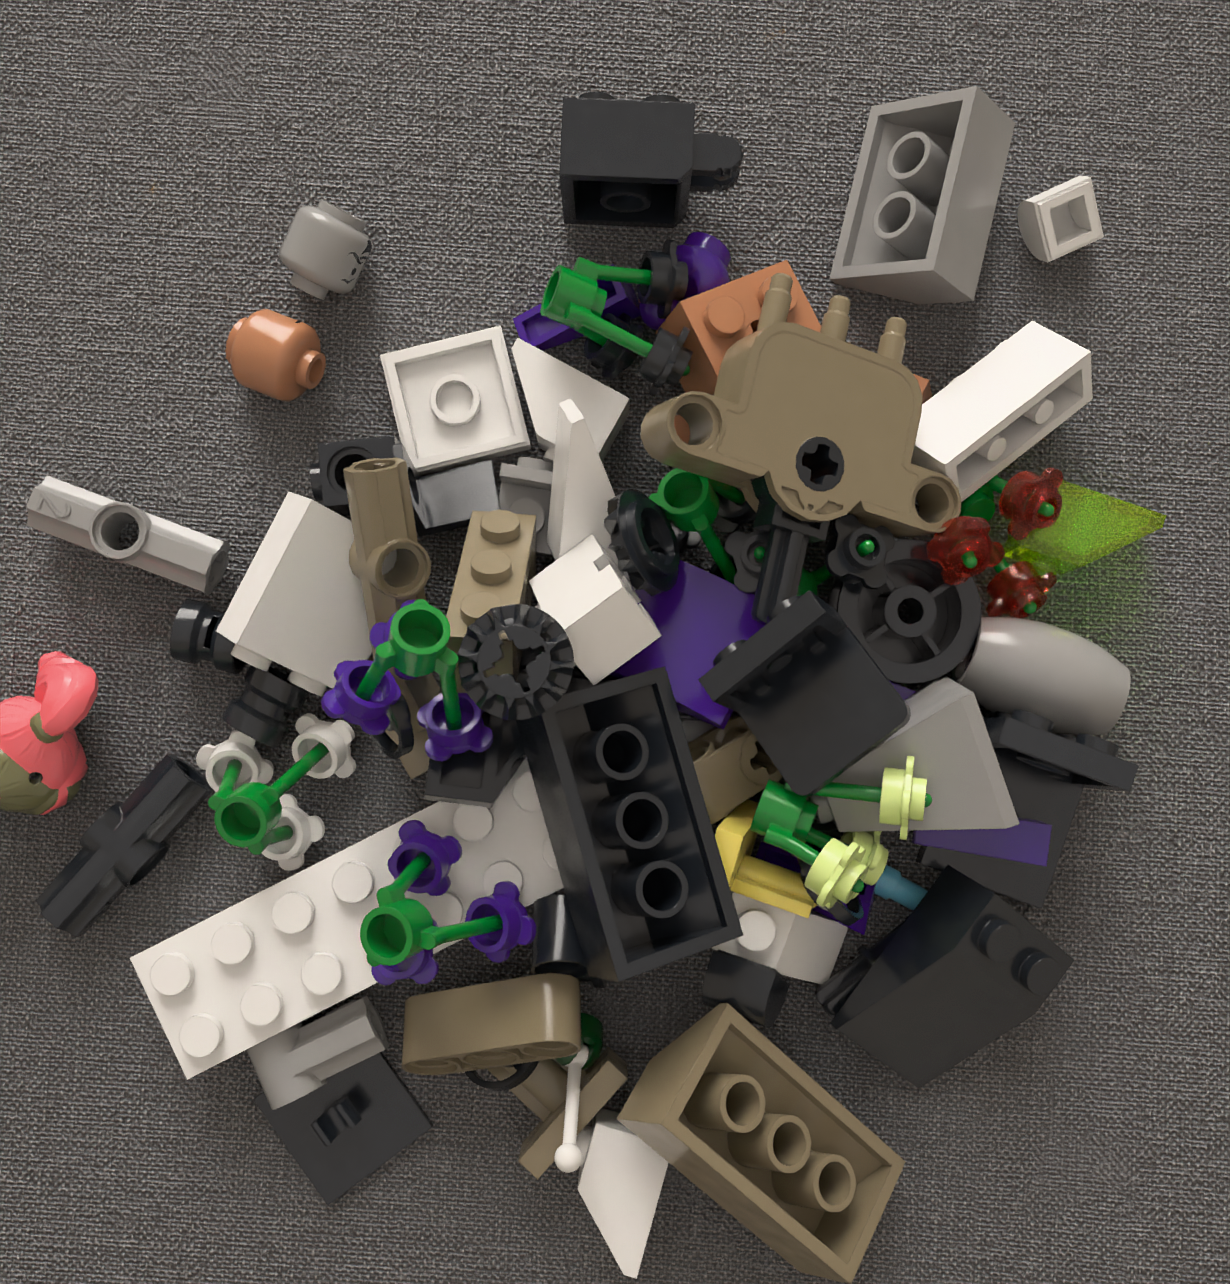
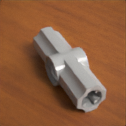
[26,475,230,595]

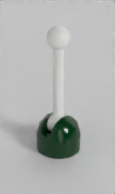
[554,1013,604,1173]

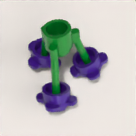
[321,599,493,761]
[360,820,536,985]

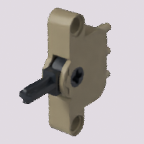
[641,273,961,625]

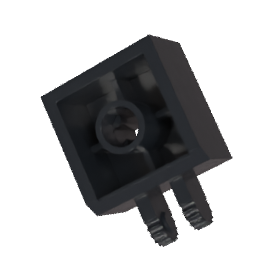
[559,92,744,228]

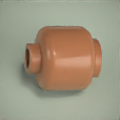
[225,309,326,402]

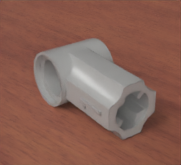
[246,996,389,1110]

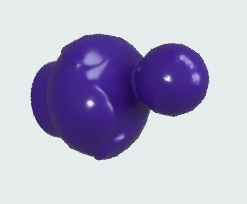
[638,232,731,330]

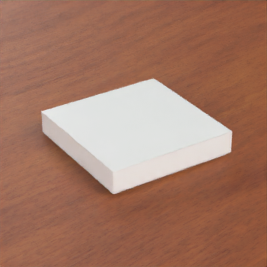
[380,325,531,476]

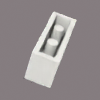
[911,321,1093,502]

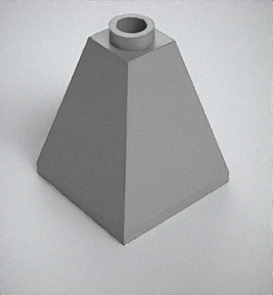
[810,675,1020,832]

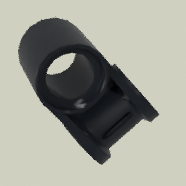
[531,895,607,988]

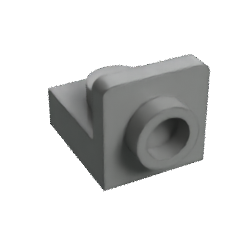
[499,457,553,558]

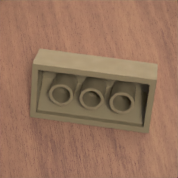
[617,1003,906,1284]

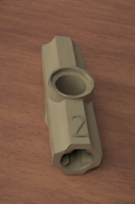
[343,457,431,659]

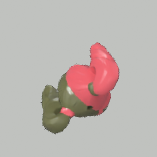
[0,651,99,815]

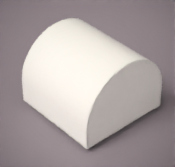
[1017,176,1104,262]

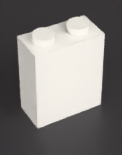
[216,492,397,697]

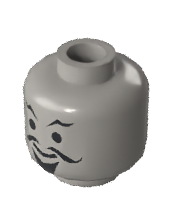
[279,199,373,300]

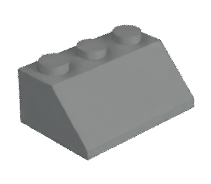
[829,86,1015,305]

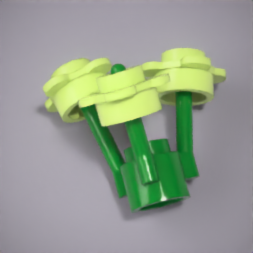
[750,756,932,909]

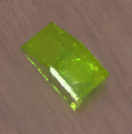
[1002,474,1167,580]

